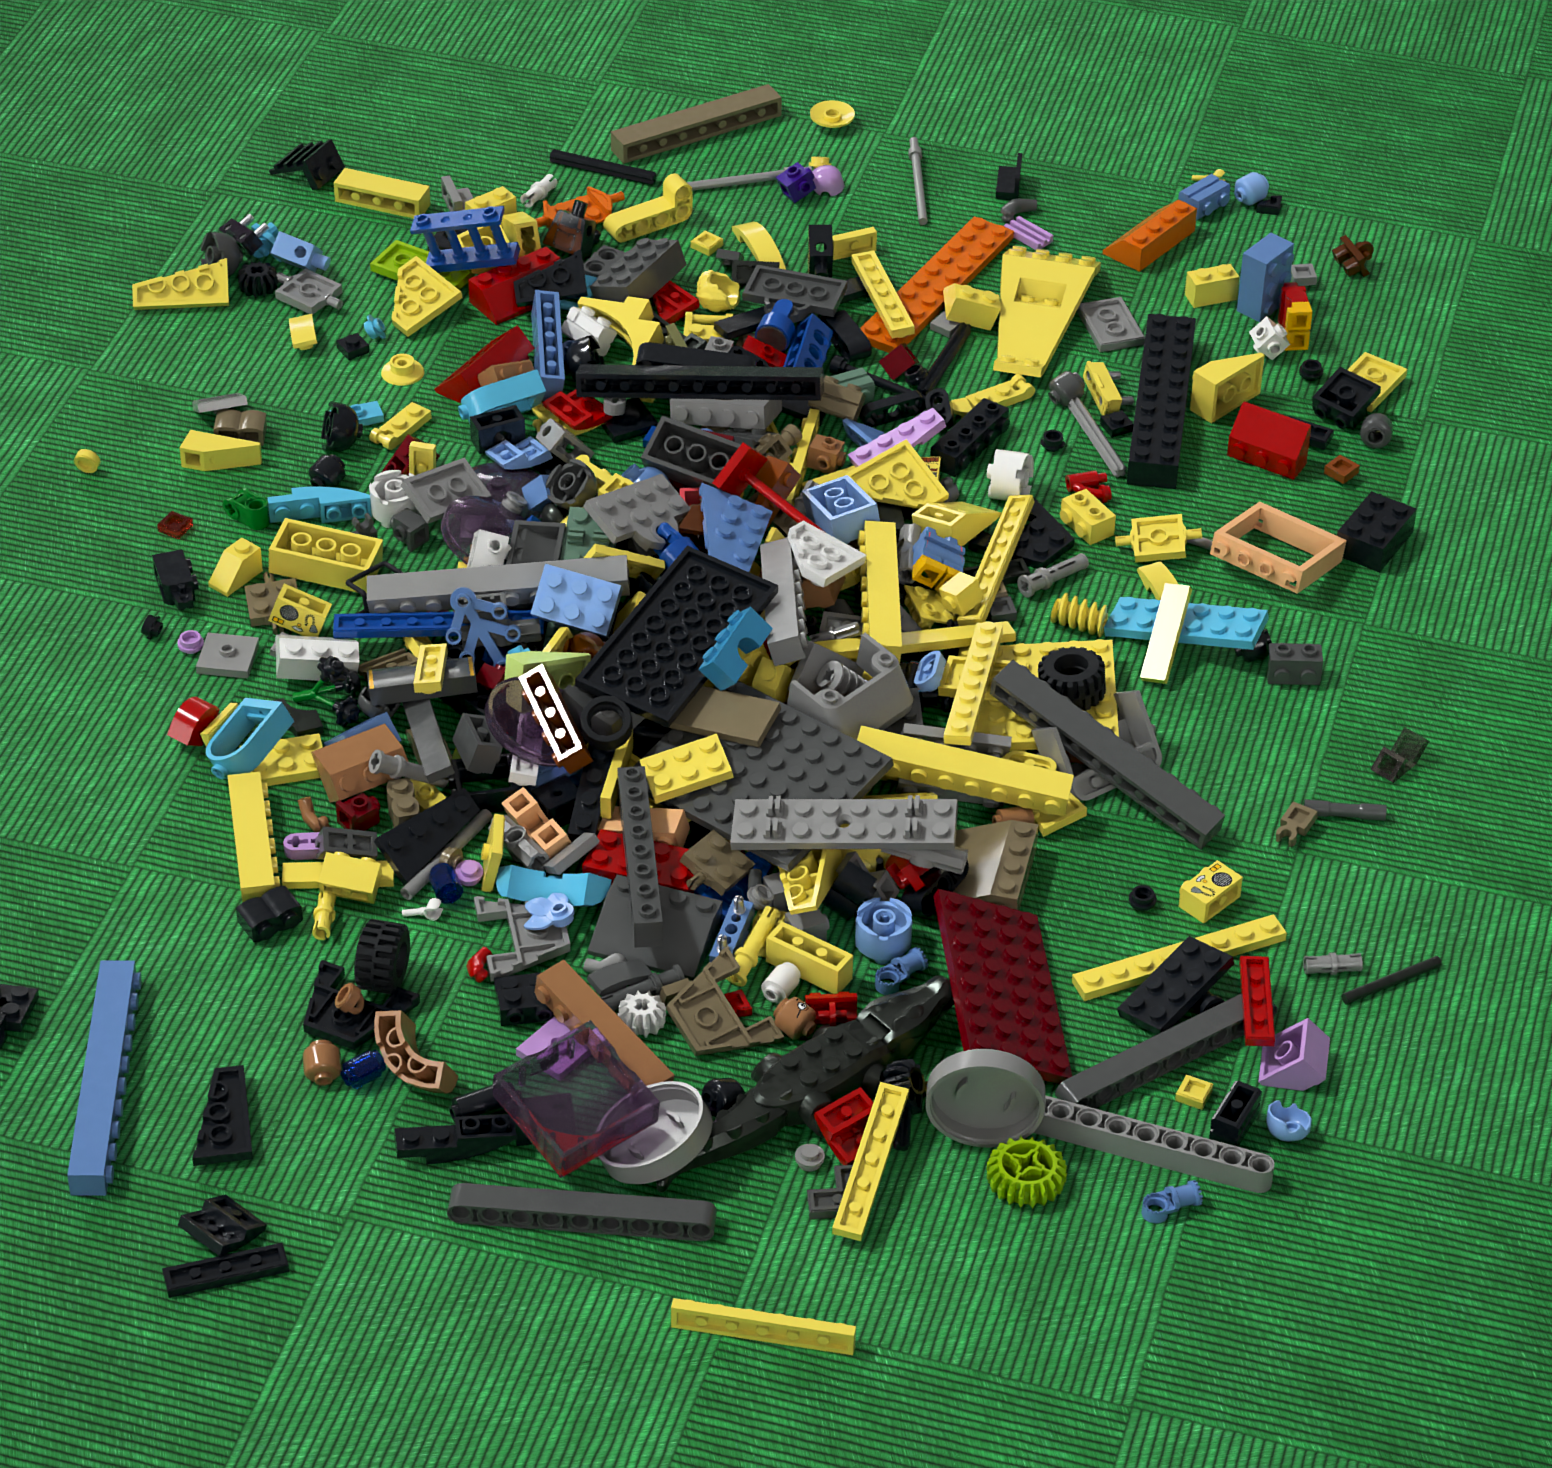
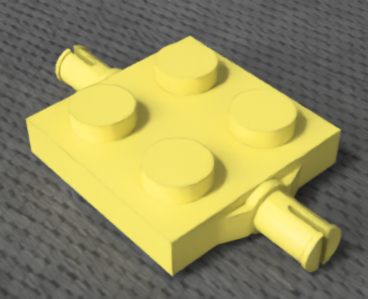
[1115,514,1202,563]

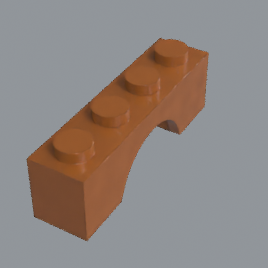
[754,455,801,532]

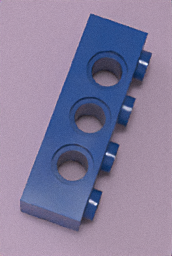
[783,313,833,367]

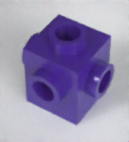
[776,162,816,203]

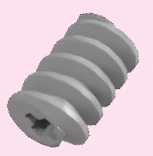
[816,660,868,697]

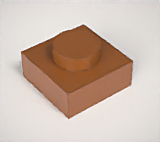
[1324,455,1360,484]

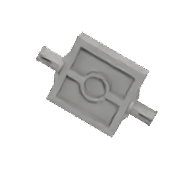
[275,268,343,315]

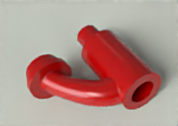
[1065,470,1112,503]

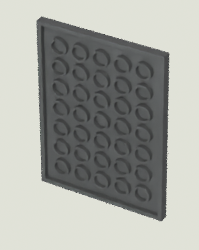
[633,681,894,872]

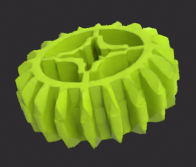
[986,1135,1067,1209]

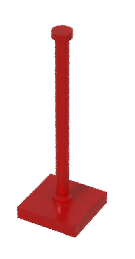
[712,442,826,533]

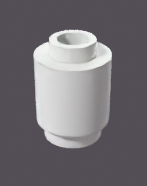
[761,962,801,1003]

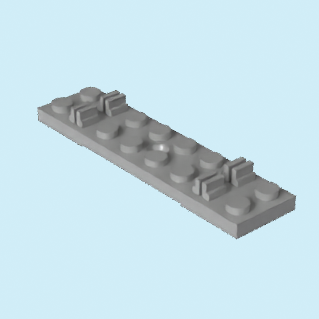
[730,795,958,850]

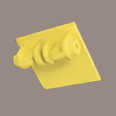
[904,585,959,630]

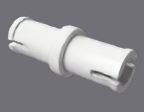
[520,174,557,208]

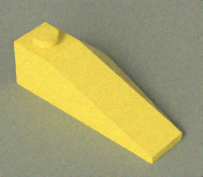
[778,849,842,915]

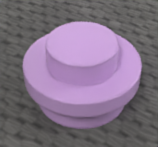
[177,630,204,654]
[455,860,483,886]

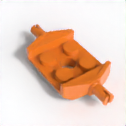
[536,186,625,228]

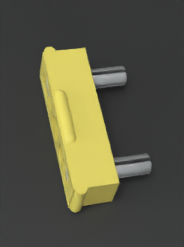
[1083,361,1134,415]

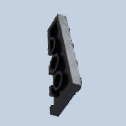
[374,788,480,886]
[192,1065,253,1166]

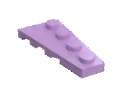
[848,408,946,467]

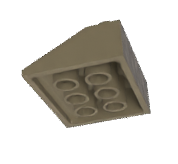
[953,820,1039,910]

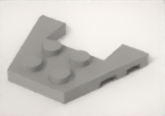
[474,896,571,981]

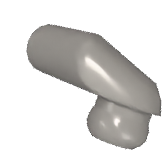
[583,953,626,973]

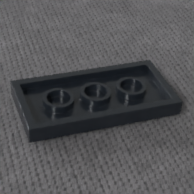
[1117,936,1234,1035]

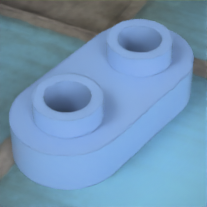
[914,651,946,692]

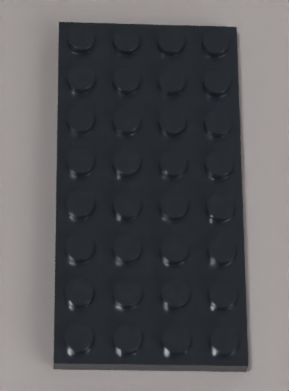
[575,546,778,728]

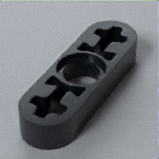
[859,390,926,427]

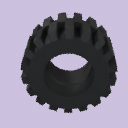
[1038,647,1106,711]
[354,919,410,994]

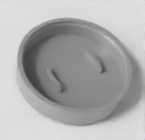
[926,1049,1046,1148]
[595,1081,713,1184]

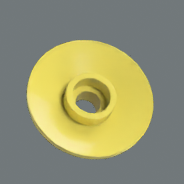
[810,100,855,128]

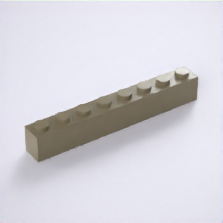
[611,84,782,164]

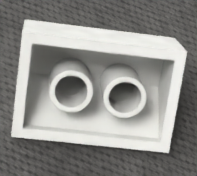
[275,635,359,681]

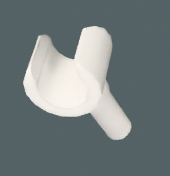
[402,898,443,921]

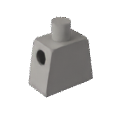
[536,418,594,463]

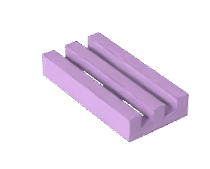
[1004,216,1053,250]

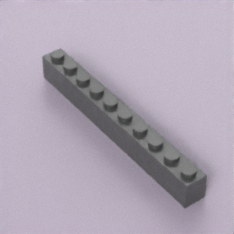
[990,660,1225,850]

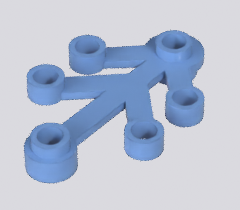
[445,587,521,667]

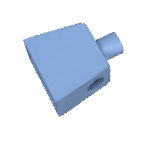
[271,231,331,272]

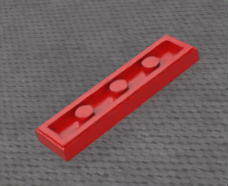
[1239,956,1275,1047]

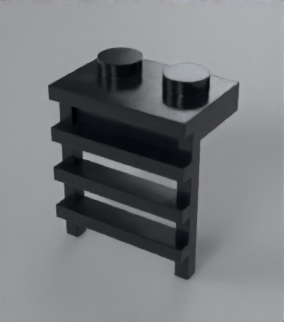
[269,139,345,190]

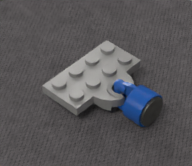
[583,474,700,570]

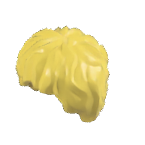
[696,270,740,313]

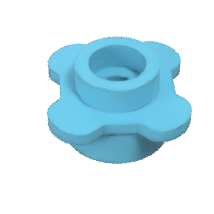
[364,314,386,339]

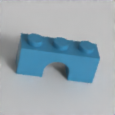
[698,607,773,691]

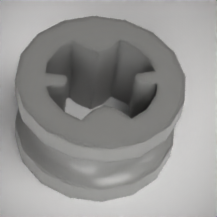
[501,491,527,514]

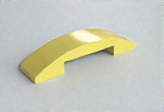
[732,222,786,270]

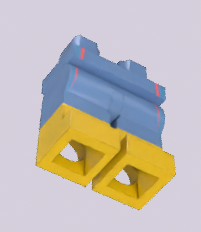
[912,527,965,591]

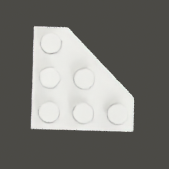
[787,521,867,588]

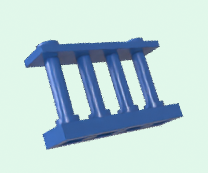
[410,206,520,273]

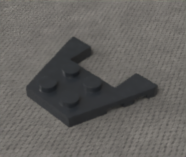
[968,497,1074,569]
[303,960,420,1050]

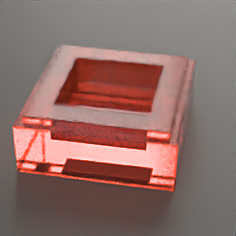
[157,511,193,539]

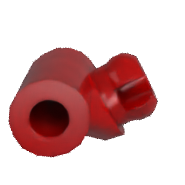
[466,947,492,983]

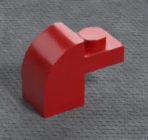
[167,696,220,746]
[885,855,931,891]

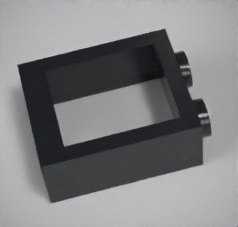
[448,753,523,814]

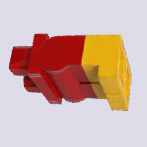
[1278,282,1312,351]

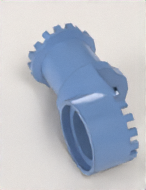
[875,947,928,995]
[1141,1180,1203,1224]

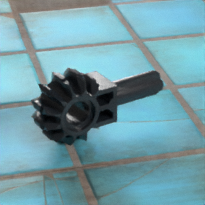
[883,1059,927,1151]

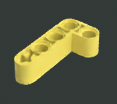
[603,173,693,243]

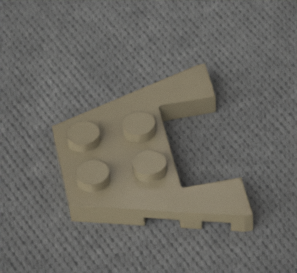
[666,947,784,1056]

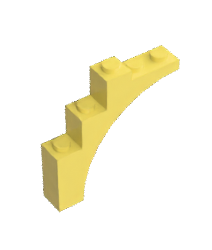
[577,296,664,403]

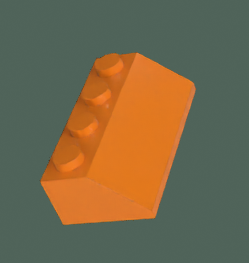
[1102,200,1197,272]

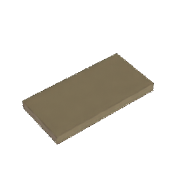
[663,686,781,748]

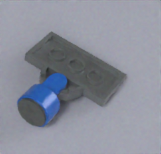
[742,265,848,352]

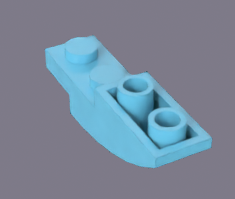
[267,487,372,523]

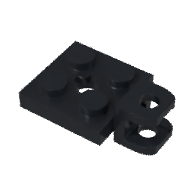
[0,984,39,1049]

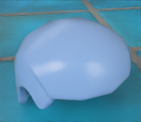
[1266,1100,1312,1142]

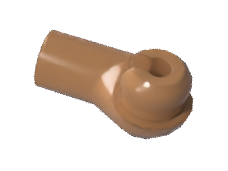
[298,797,330,832]

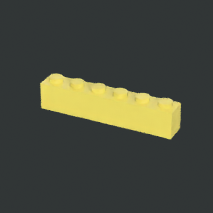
[228,772,280,903]

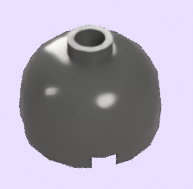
[201,231,243,276]
[546,459,597,511]

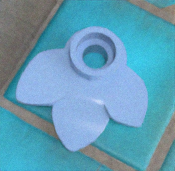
[524,893,575,930]

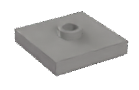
[192,393,248,414]
[196,633,259,678]

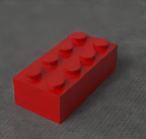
[582,829,702,894]

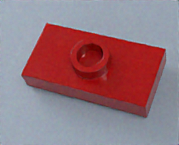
[742,335,787,367]

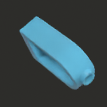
[458,369,546,424]
[206,698,294,779]

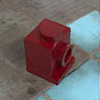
[476,663,505,699]
[336,792,380,831]

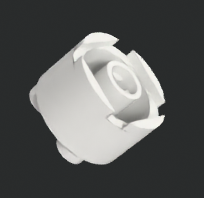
[987,449,1034,501]
[369,470,420,528]

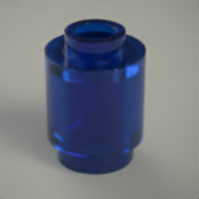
[429,863,463,904]
[341,1050,386,1089]

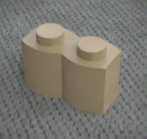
[213,409,267,446]
[387,778,420,828]

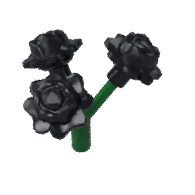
[292,656,361,727]

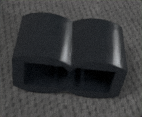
[821,861,877,921]
[236,886,303,942]

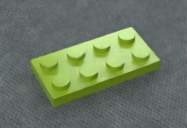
[370,240,475,290]

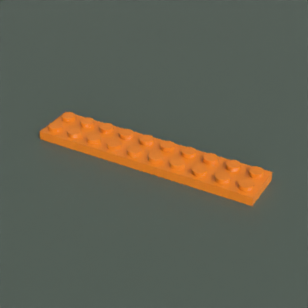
[860,216,1014,353]

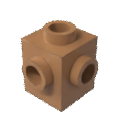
[806,434,847,474]

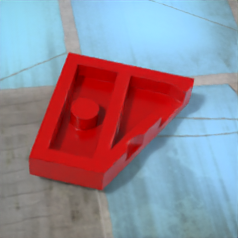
[652,281,700,324]

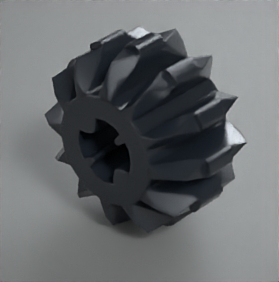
[238,261,278,298]

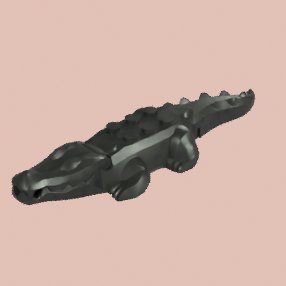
[656,975,954,1192]

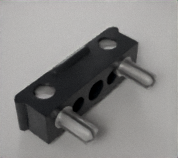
[219,214,269,256]

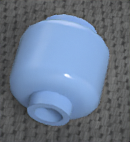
[1234,172,1269,206]

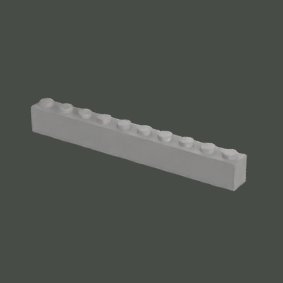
[367,555,630,613]

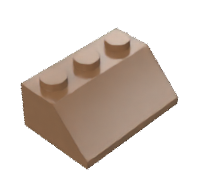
[311,724,408,803]

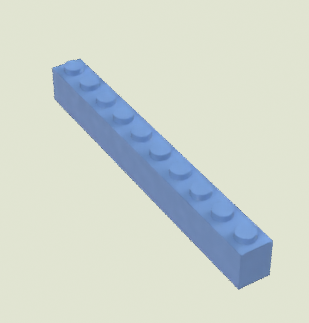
[67,961,141,1196]

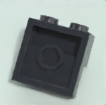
[1312,367,1381,430]
[494,972,555,1026]

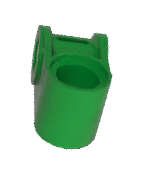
[223,488,270,530]

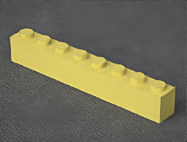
[858,520,902,664]
[857,726,1074,816]

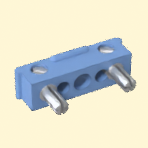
[709,895,755,962]

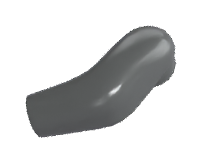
[1000,198,1037,222]

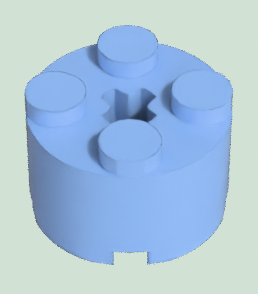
[855,897,912,965]

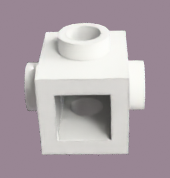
[1249,316,1290,360]

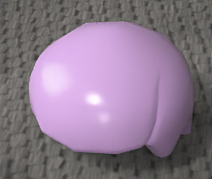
[812,165,845,196]

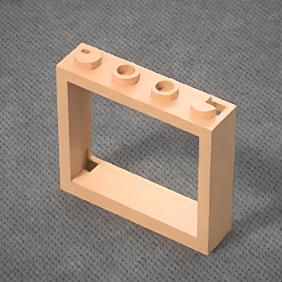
[1210,502,1347,594]

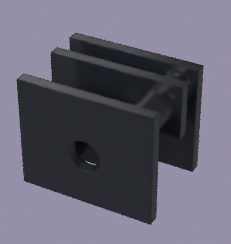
[531,775,578,827]

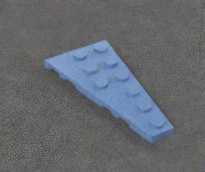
[699,483,773,572]

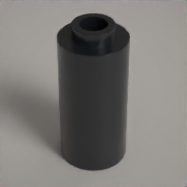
[449,1079,517,1121]

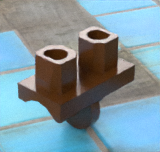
[1332,235,1374,277]

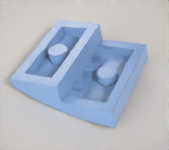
[485,436,553,470]

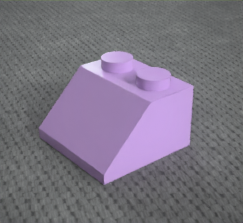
[1258,1018,1330,1091]

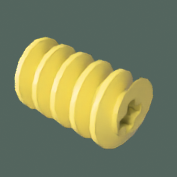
[1051,593,1108,637]

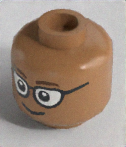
[773,997,817,1040]

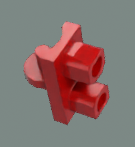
[805,991,857,1026]

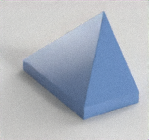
[842,418,885,447]

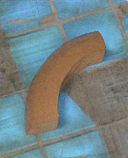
[374,1010,458,1093]

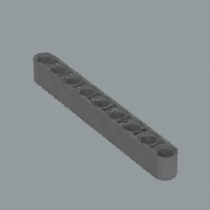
[1055,994,1278,1109]
[447,1183,717,1241]

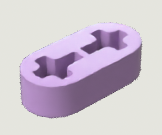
[283,832,325,860]

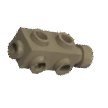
[753,424,802,463]

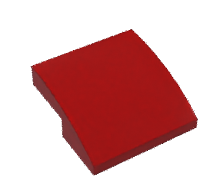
[542,389,612,430]
[814,1087,873,1165]

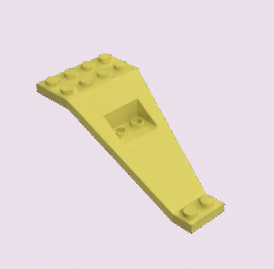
[993,246,1101,378]

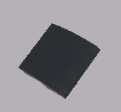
[178,1194,267,1256]

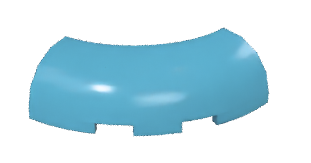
[496,865,612,907]

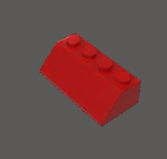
[468,247,560,325]
[434,325,535,403]

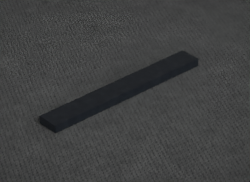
[714,276,869,340]

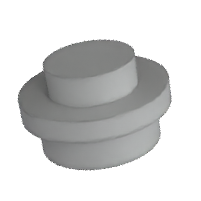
[747,884,774,910]
[795,1144,825,1172]

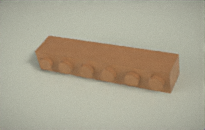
[534,960,674,1094]

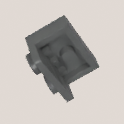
[1267,643,1323,685]

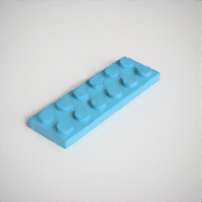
[1104,597,1269,650]

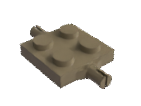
[244,572,297,635]
[680,829,755,896]

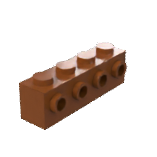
[519,664,593,774]

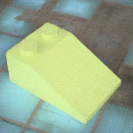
[503,651,591,715]

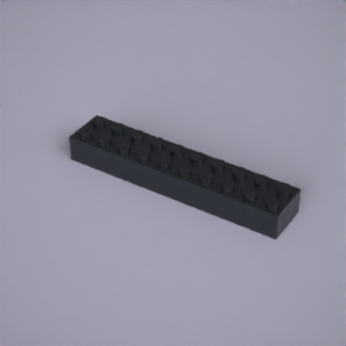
[1127,314,1196,489]

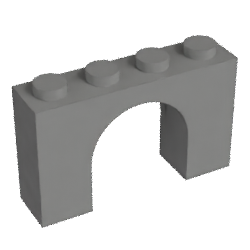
[670,399,782,429]

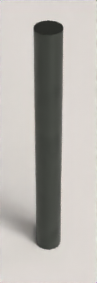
[1341,956,1442,1004]

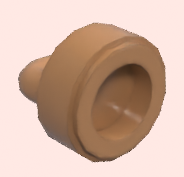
[335,983,364,1014]

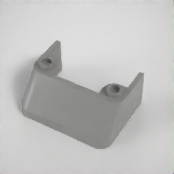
[787,633,913,740]
[1031,690,1162,801]

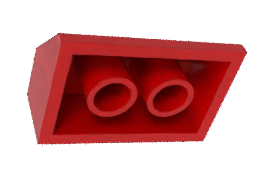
[1227,401,1311,480]

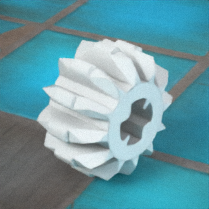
[618,991,666,1038]

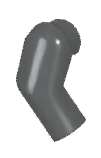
[940,477,959,502]

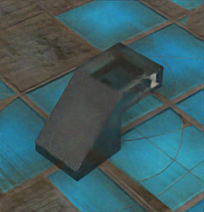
[1370,727,1429,783]

